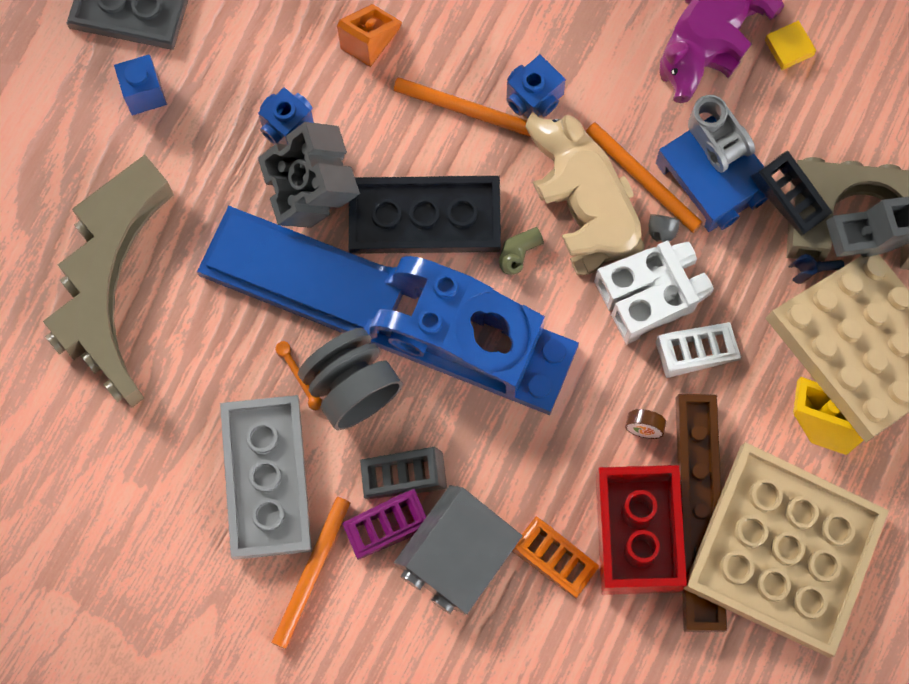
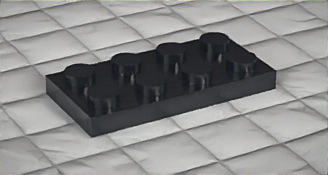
[348,176,501,254]

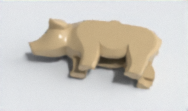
[525,112,644,276]

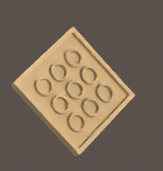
[765,255,909,443]
[683,442,889,658]

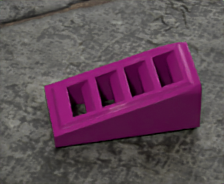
[342,489,426,560]

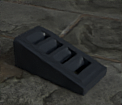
[750,150,833,236]

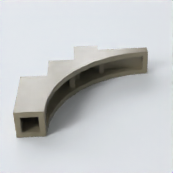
[43,155,174,407]

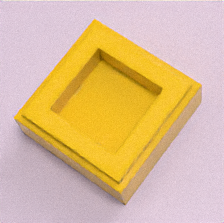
[765,20,816,70]

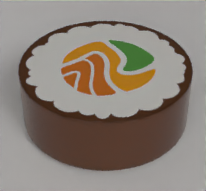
[625,409,666,439]

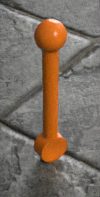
[275,341,323,411]

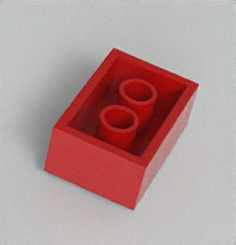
[596,465,687,595]

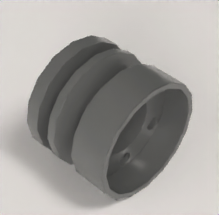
[298,328,403,431]

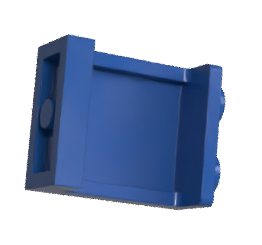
[655,115,768,232]

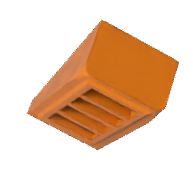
[512,516,600,599]

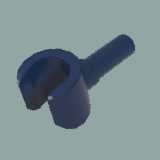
[788,254,844,284]

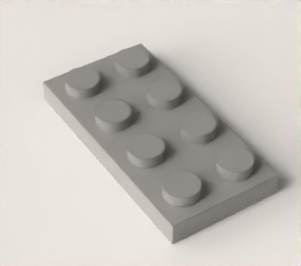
[220,395,312,560]

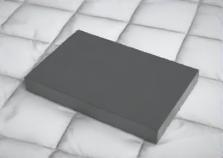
[66,0,188,50]

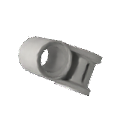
[688,95,755,173]

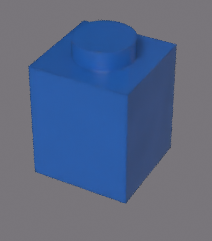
[114,54,167,115]

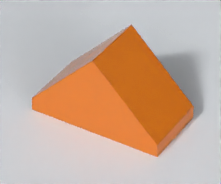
[337,4,402,67]

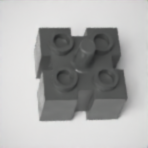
[258,122,360,228]

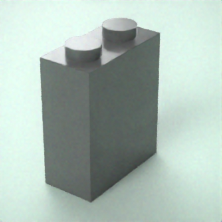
[394,485,523,614]

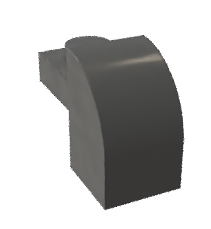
[826,196,909,257]

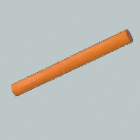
[393,77,531,137]
[586,122,703,233]
[271,497,351,649]

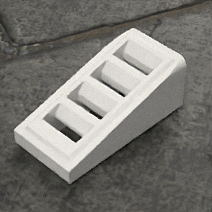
[655,322,741,378]

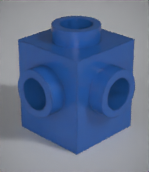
[506,54,566,118]
[258,87,314,145]

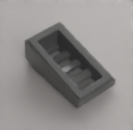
[360,447,447,499]

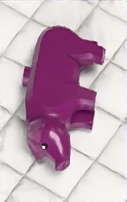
[659,0,784,103]

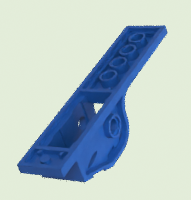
[197,205,579,415]

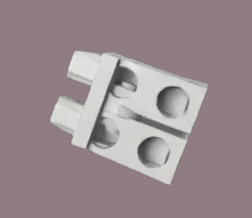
[594,240,714,345]

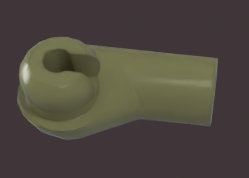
[499,227,544,275]

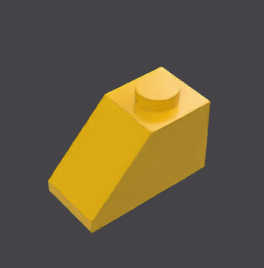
[793,377,864,455]

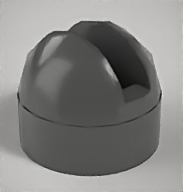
[648,214,680,242]

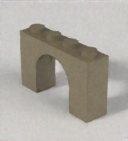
[786,157,909,270]

